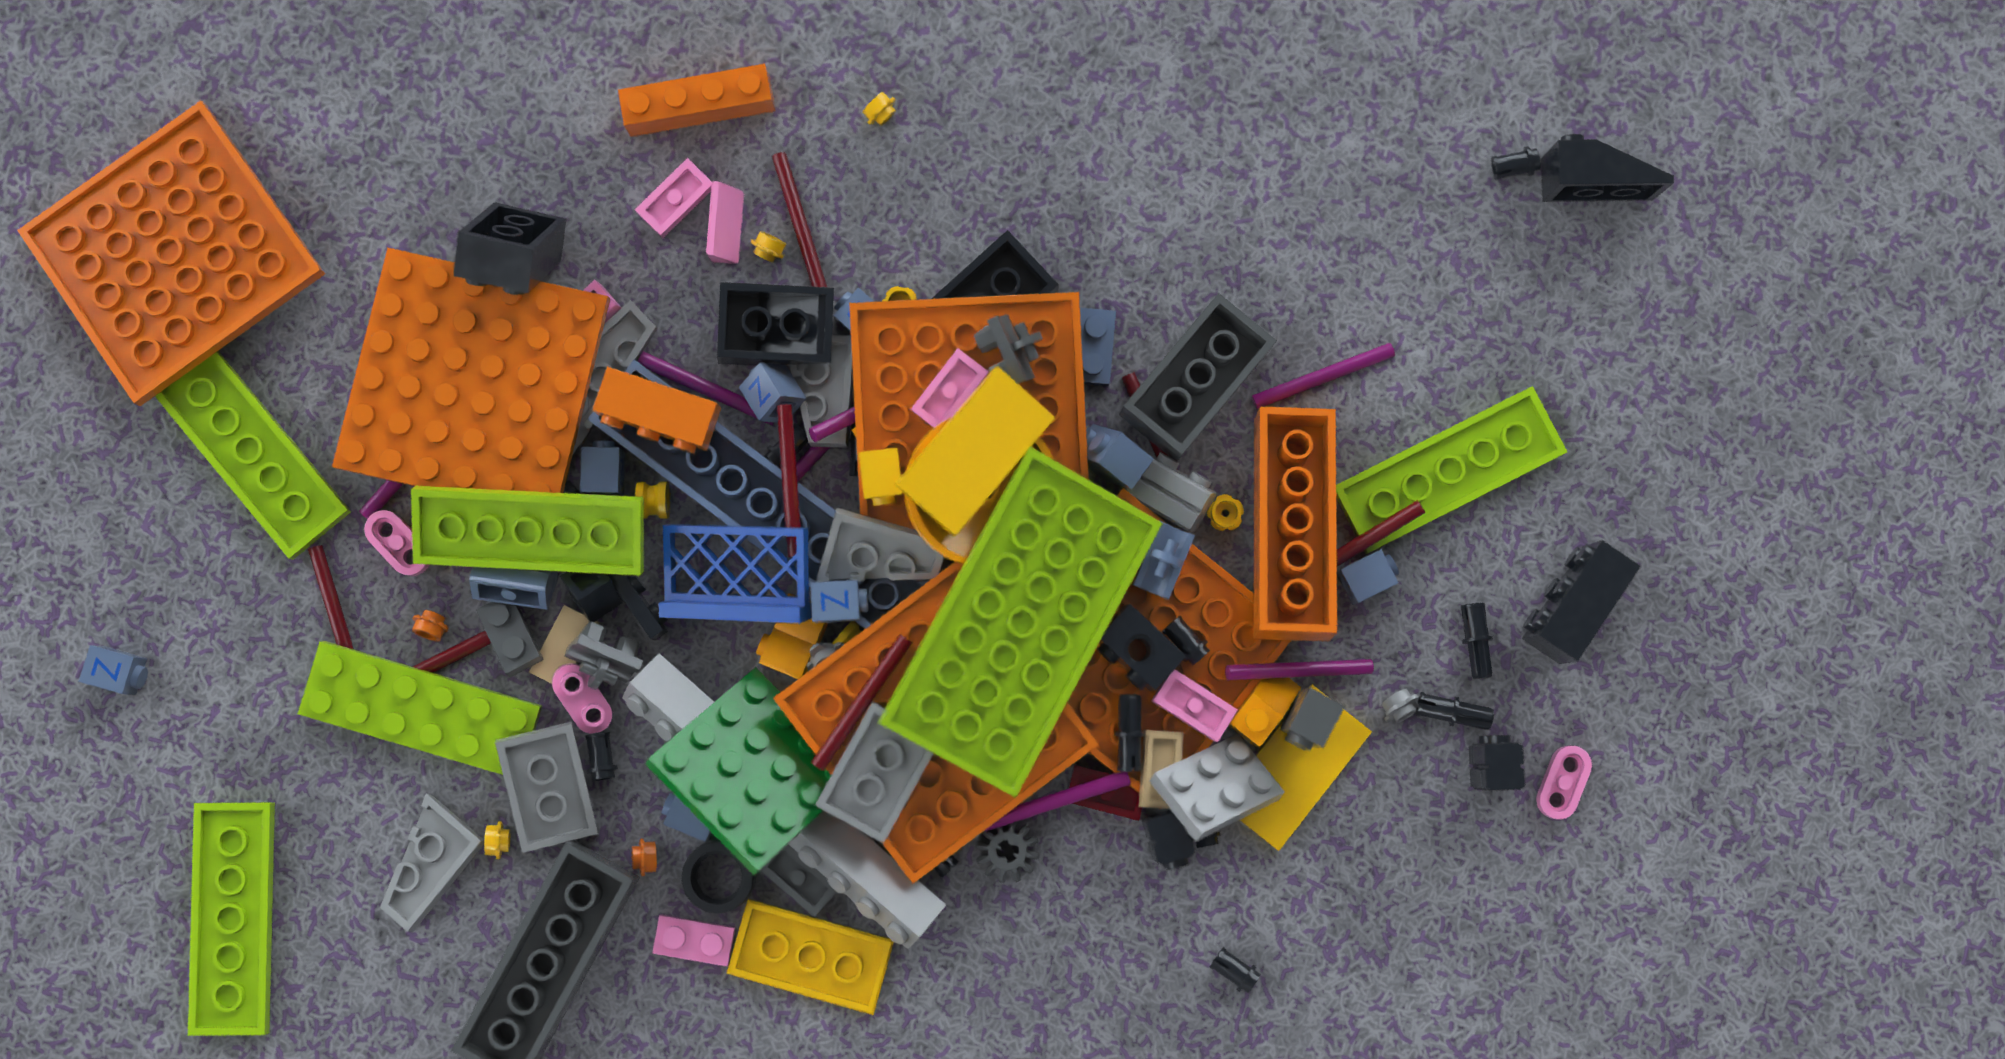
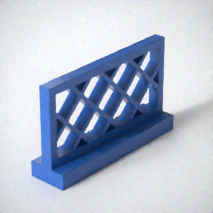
[659,524,812,623]

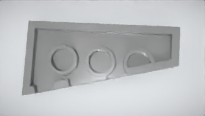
[572,300,657,457]

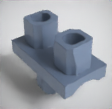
[1132,521,1195,600]

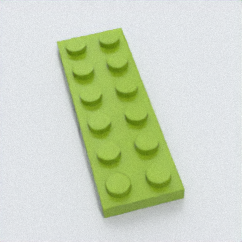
[155,351,352,560]
[1336,386,1568,554]
[411,486,644,576]
[298,640,542,775]
[188,802,275,1036]

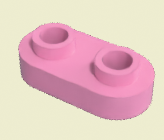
[364,510,429,576]
[552,663,612,734]
[1536,746,1592,819]

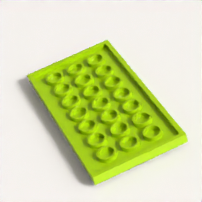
[878,447,1163,798]

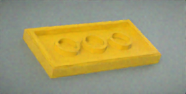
[895,366,1055,536]
[1240,684,1372,851]
[726,899,894,1015]

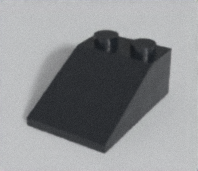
[1541,134,1674,202]
[717,282,834,366]

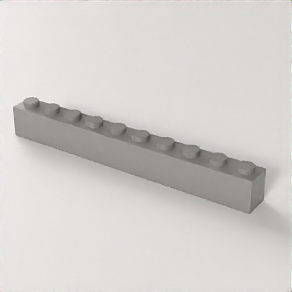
[622,653,946,949]

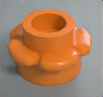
[412,610,449,642]
[631,838,657,877]

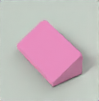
[706,181,744,264]

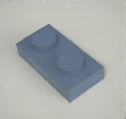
[1080,308,1116,386]

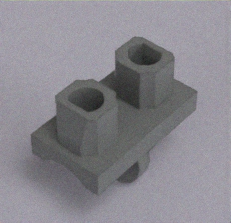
[974,314,1043,384]
[564,622,643,690]

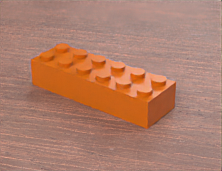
[1253,406,1337,642]

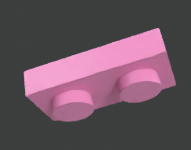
[635,158,713,238]
[911,349,988,428]
[1151,670,1238,742]
[652,914,736,966]

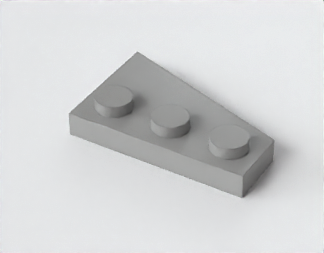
[789,335,854,448]
[816,508,944,582]
[380,793,484,932]

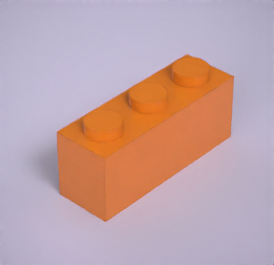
[592,366,722,454]

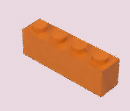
[618,64,776,137]

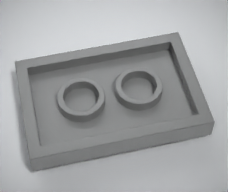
[815,702,934,843]
[495,722,598,853]
[1150,734,1285,841]

